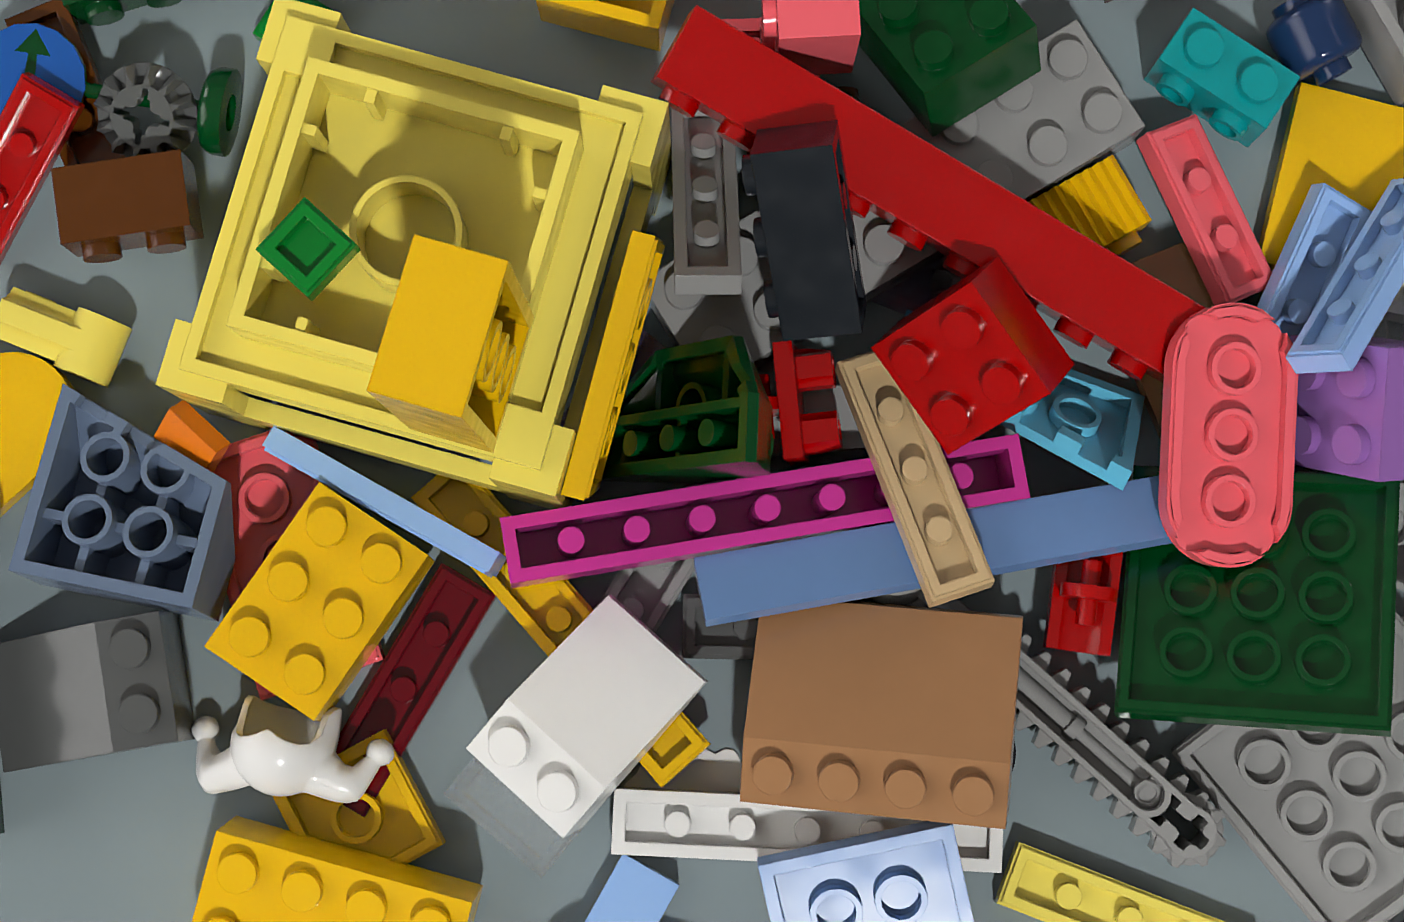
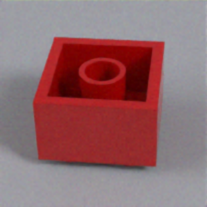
[871,256,1075,455]

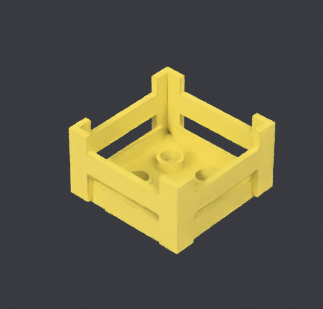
[155,0,672,509]

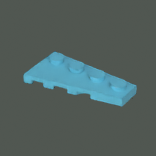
[904,310,1145,491]

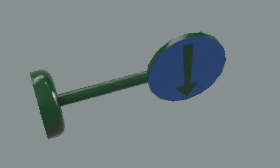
[0,23,242,157]

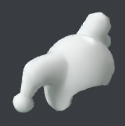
[191,695,394,803]

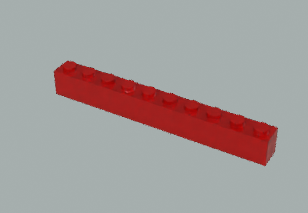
[650,5,1205,395]

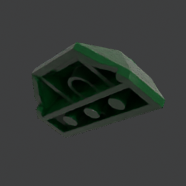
[602,335,774,483]

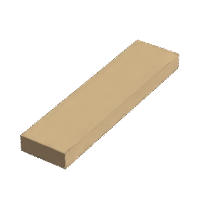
[835,351,995,608]

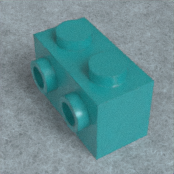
[1144,7,1301,148]

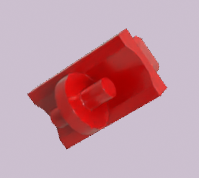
[759,341,843,467]
[1043,552,1123,657]

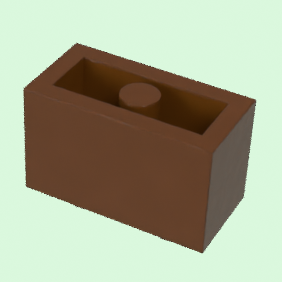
[51,149,204,263]

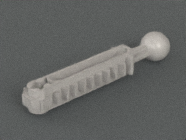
[868,588,1227,868]

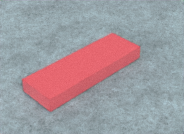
[1136,114,1272,306]

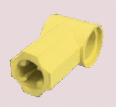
[0,287,133,388]

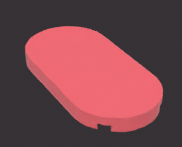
[1158,303,1298,568]

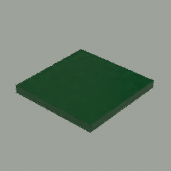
[1114,465,1400,737]

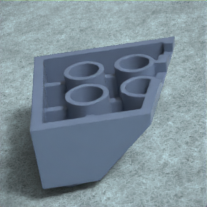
[8,384,235,622]

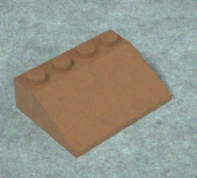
[740,601,1023,829]

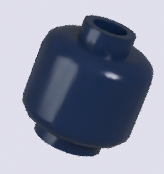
[1266,0,1363,86]

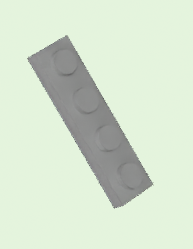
[671,108,742,295]

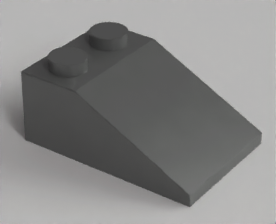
[0,611,195,773]

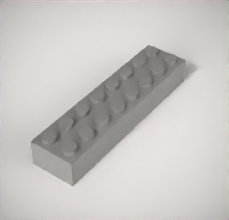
[649,19,1145,368]

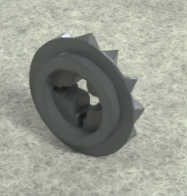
[93,62,198,157]

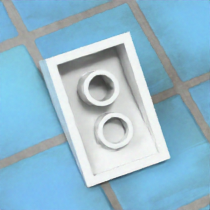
[466,594,708,838]

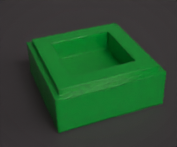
[255,197,361,301]

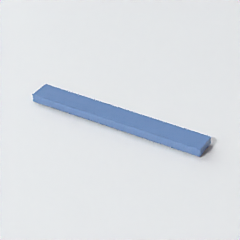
[694,476,1172,627]

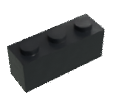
[742,120,867,341]

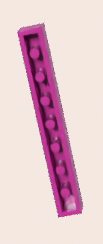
[500,434,1030,588]

